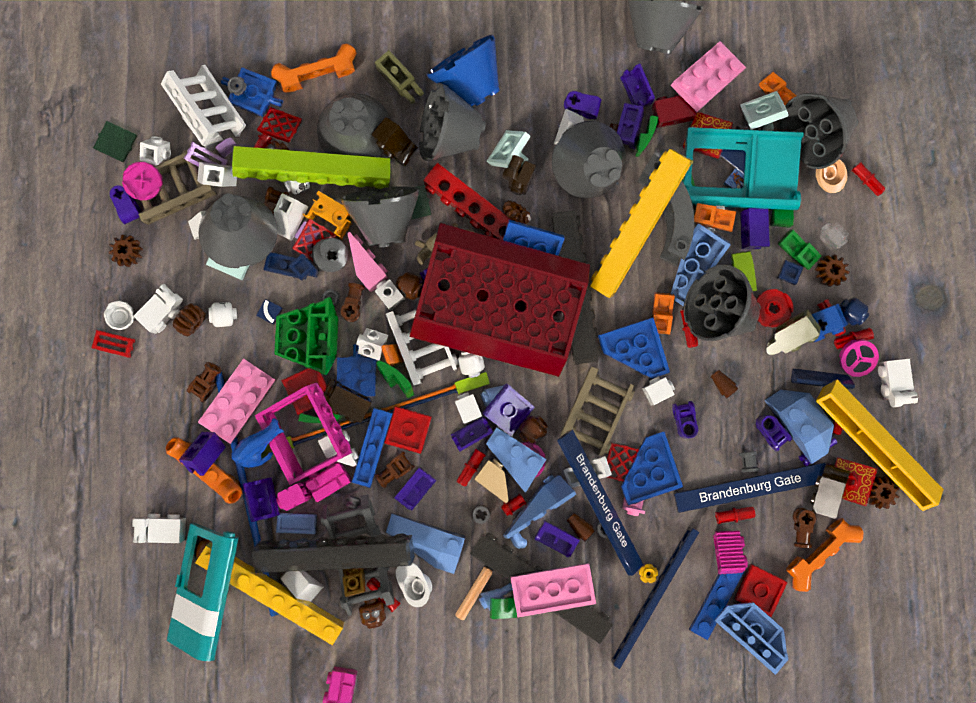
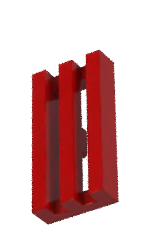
[91,330,135,358]

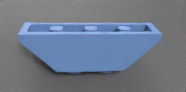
[765,390,834,464]
[714,602,788,675]

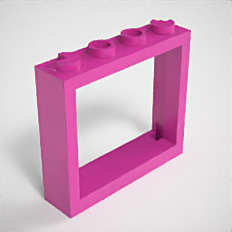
[255,383,353,485]

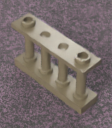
[138,150,217,225]
[559,366,635,456]

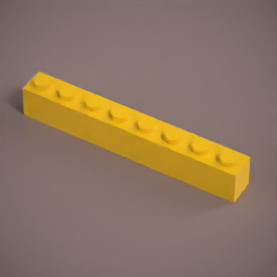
[590,149,693,298]
[816,379,944,511]
[195,542,344,645]

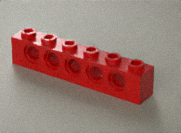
[423,163,511,241]

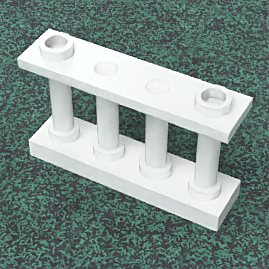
[161,65,246,145]
[386,309,459,386]

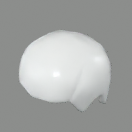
[104,300,135,330]

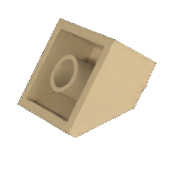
[475,459,509,503]

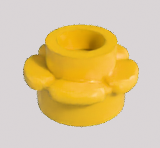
[639,564,658,583]

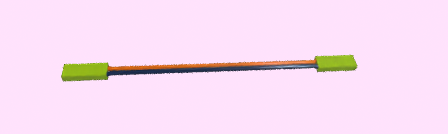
[261,372,490,458]

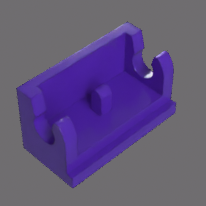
[620,64,655,108]
[617,103,644,149]
[740,208,770,249]
[451,416,493,452]
[179,432,226,476]
[395,467,436,510]
[243,477,280,522]
[534,520,580,558]

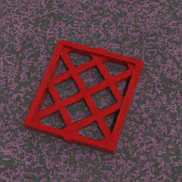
[257,107,302,143]
[292,219,336,261]
[607,443,639,481]

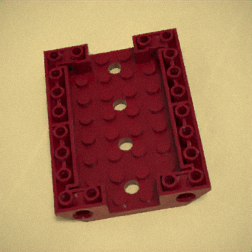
[409,223,590,377]

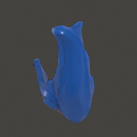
[231,418,284,468]

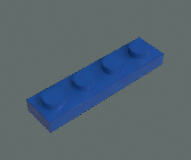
[352,408,393,488]
[689,571,744,640]

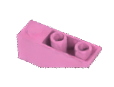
[348,232,388,292]

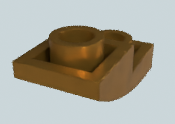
[342,556,365,597]

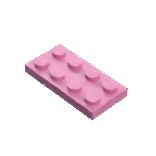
[671,42,746,112]
[198,358,276,444]
[511,563,596,617]

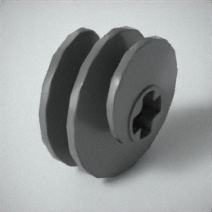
[312,238,348,272]

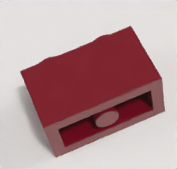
[652,94,697,128]

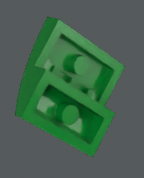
[376,361,414,398]

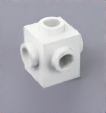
[140,136,171,166]
[356,328,388,361]

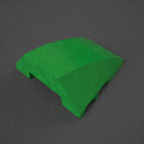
[274,297,339,375]

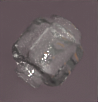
[819,222,849,250]

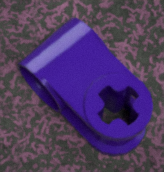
[564,91,602,119]
[110,185,142,224]
[672,401,698,439]
[756,415,792,452]

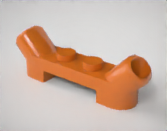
[271,43,357,93]
[165,437,242,504]
[786,518,864,592]

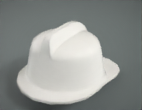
[396,561,432,607]

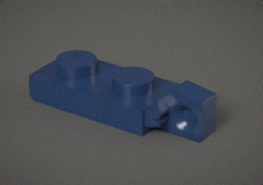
[263,252,319,280]

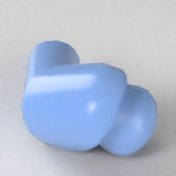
[510,520,527,549]

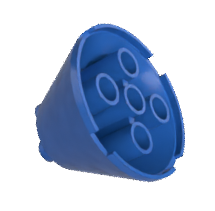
[426,34,500,106]

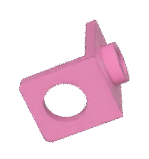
[622,497,645,516]

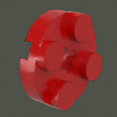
[756,289,794,328]

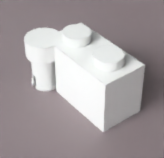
[134,284,183,334]
[878,359,918,407]
[132,513,186,543]

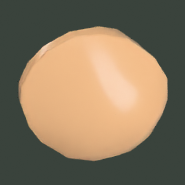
[816,160,847,193]

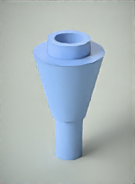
[479,583,513,611]

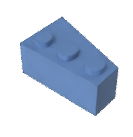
[486,427,546,493]

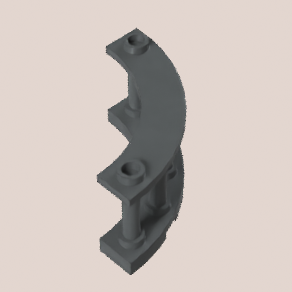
[637,154,694,267]
[320,494,394,616]

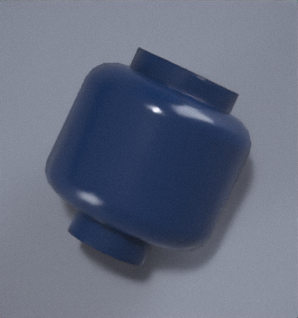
[839,297,869,326]

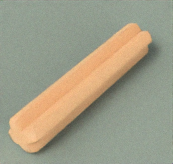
[455,566,493,620]

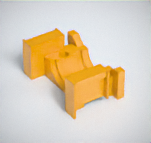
[303,191,353,240]

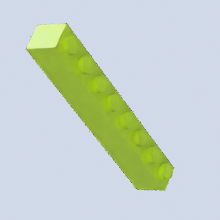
[232,146,390,189]

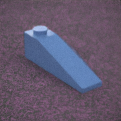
[671,223,731,307]
[503,474,576,539]
[386,513,465,574]

